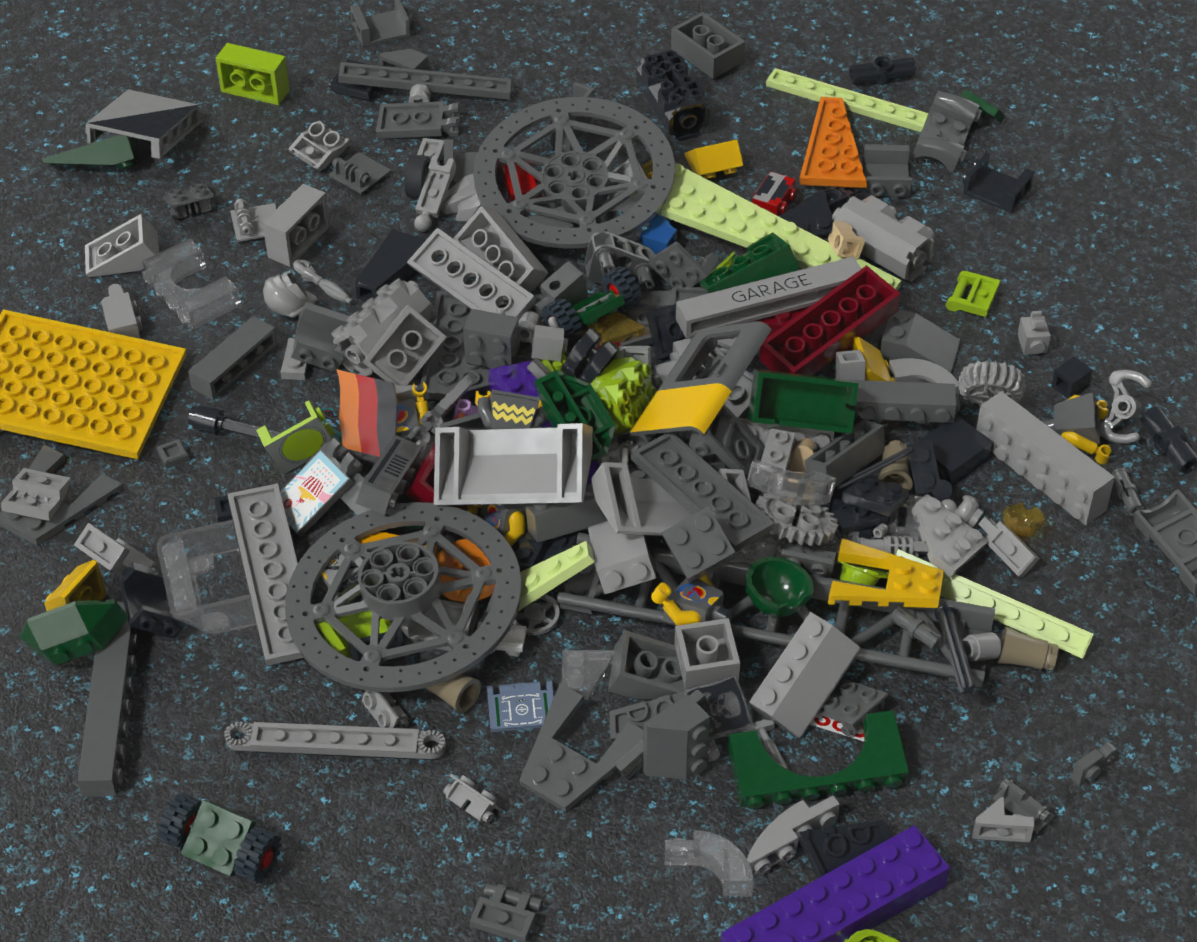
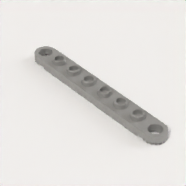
[224,721,446,759]

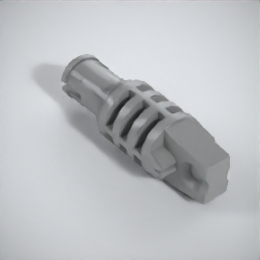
[859,536,929,558]

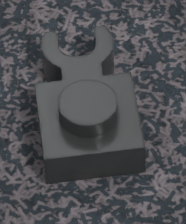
[1071,742,1117,786]

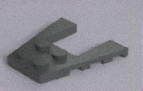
[0,445,123,546]
[519,683,644,812]

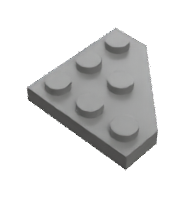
[912,494,989,578]

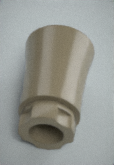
[878,440,913,490]
[997,627,1059,670]
[426,674,481,713]

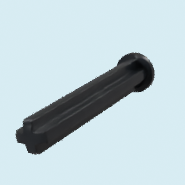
[935,605,975,694]

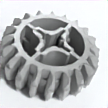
[958,360,1026,406]

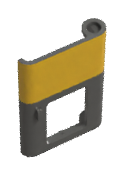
[628,322,772,448]

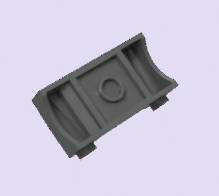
[912,90,982,173]
[689,404,772,504]
[1134,489,1197,595]

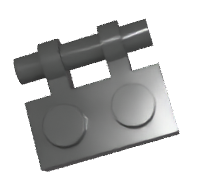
[470,883,543,942]

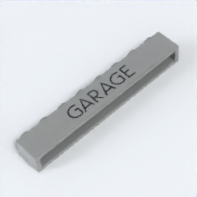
[676,256,861,338]

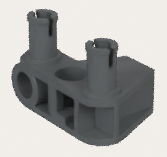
[584,231,655,291]

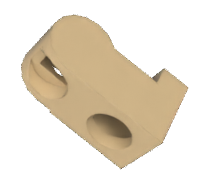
[828,221,865,259]
[787,438,817,491]

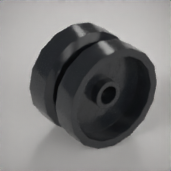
[560,328,620,384]

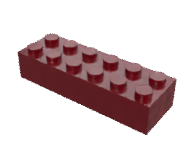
[760,265,901,376]

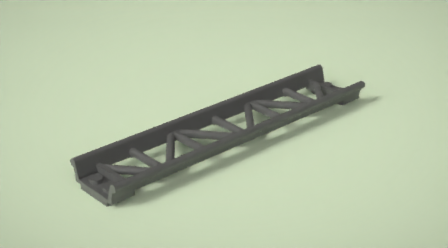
[557,532,995,687]

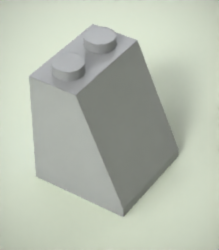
[588,521,656,594]

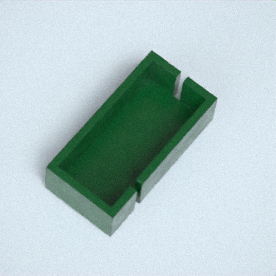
[748,369,859,433]

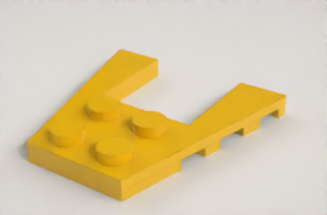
[828,539,944,608]

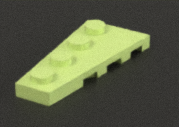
[518,541,595,611]

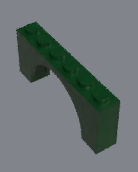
[727,710,909,809]

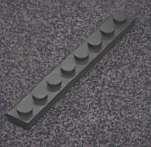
[338,62,511,100]

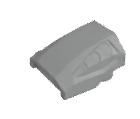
[288,121,352,171]

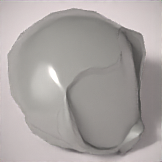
[263,271,318,318]

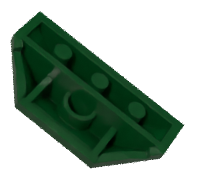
[534,370,616,463]
[19,600,128,665]

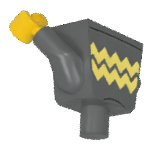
[475,389,547,429]

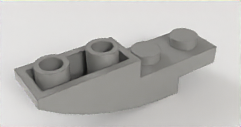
[746,796,839,878]

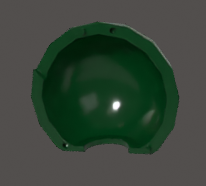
[746,556,814,617]

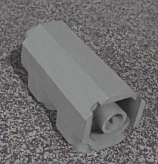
[831,195,935,282]
[331,279,434,376]

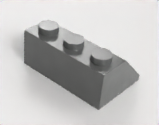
[643,695,710,780]

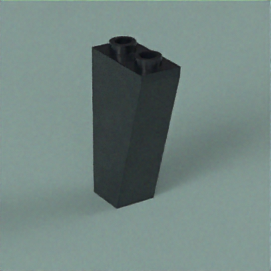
[355,229,427,302]

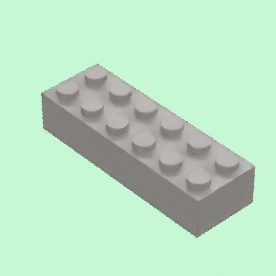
[976,391,1115,525]

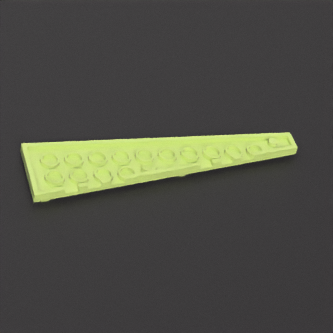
[658,163,901,291]

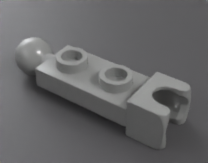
[414,155,456,232]

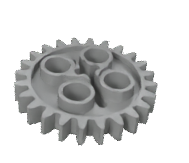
[755,491,838,546]

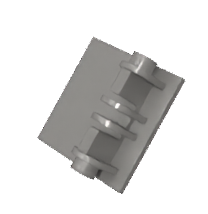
[230,199,276,242]

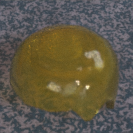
[1002,502,1045,538]

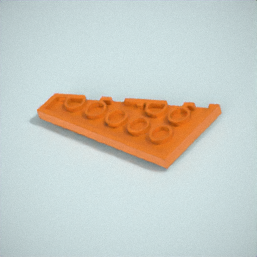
[800,97,867,188]

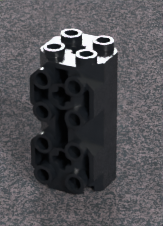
[637,50,710,141]

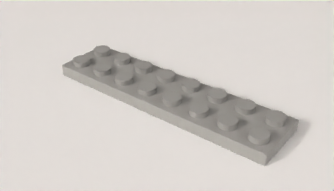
[228,483,304,666]

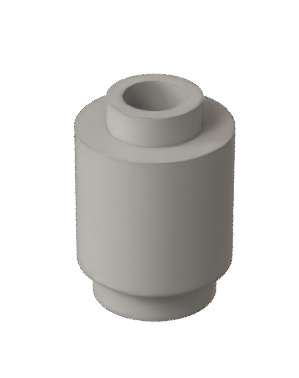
[962,632,1002,662]

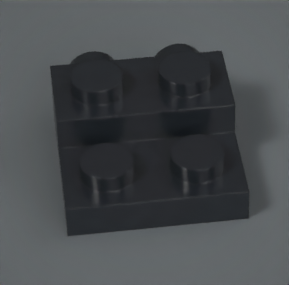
[515,530,577,572]

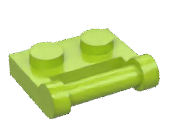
[946,271,1000,317]

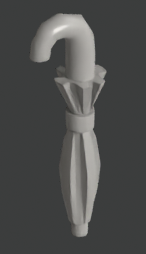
[293,260,353,305]

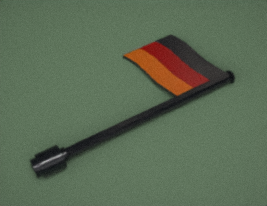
[188,369,398,466]

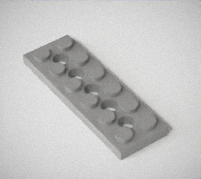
[407,228,537,319]

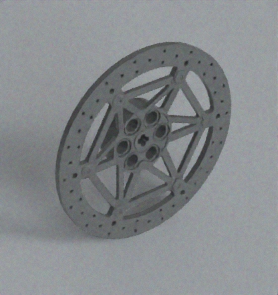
[473,97,675,248]
[285,502,522,692]

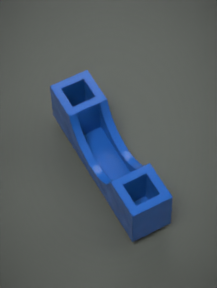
[639,214,676,255]

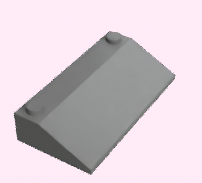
[434,423,593,505]
[591,462,751,536]

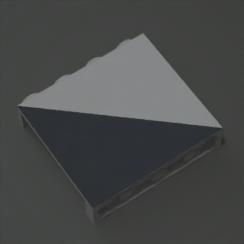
[85,89,199,159]

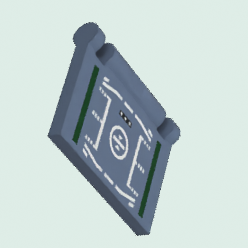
[487,680,554,732]

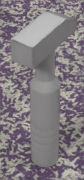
[746,719,789,770]

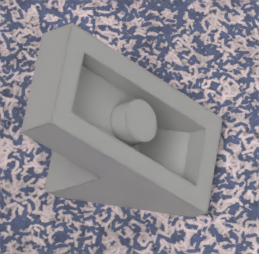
[972,797,1034,842]

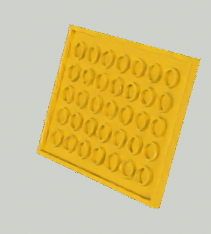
[0,309,186,459]

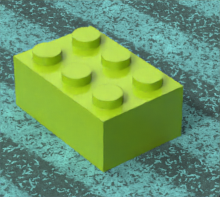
[216,43,290,105]

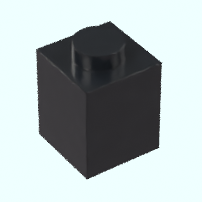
[1051,357,1093,399]

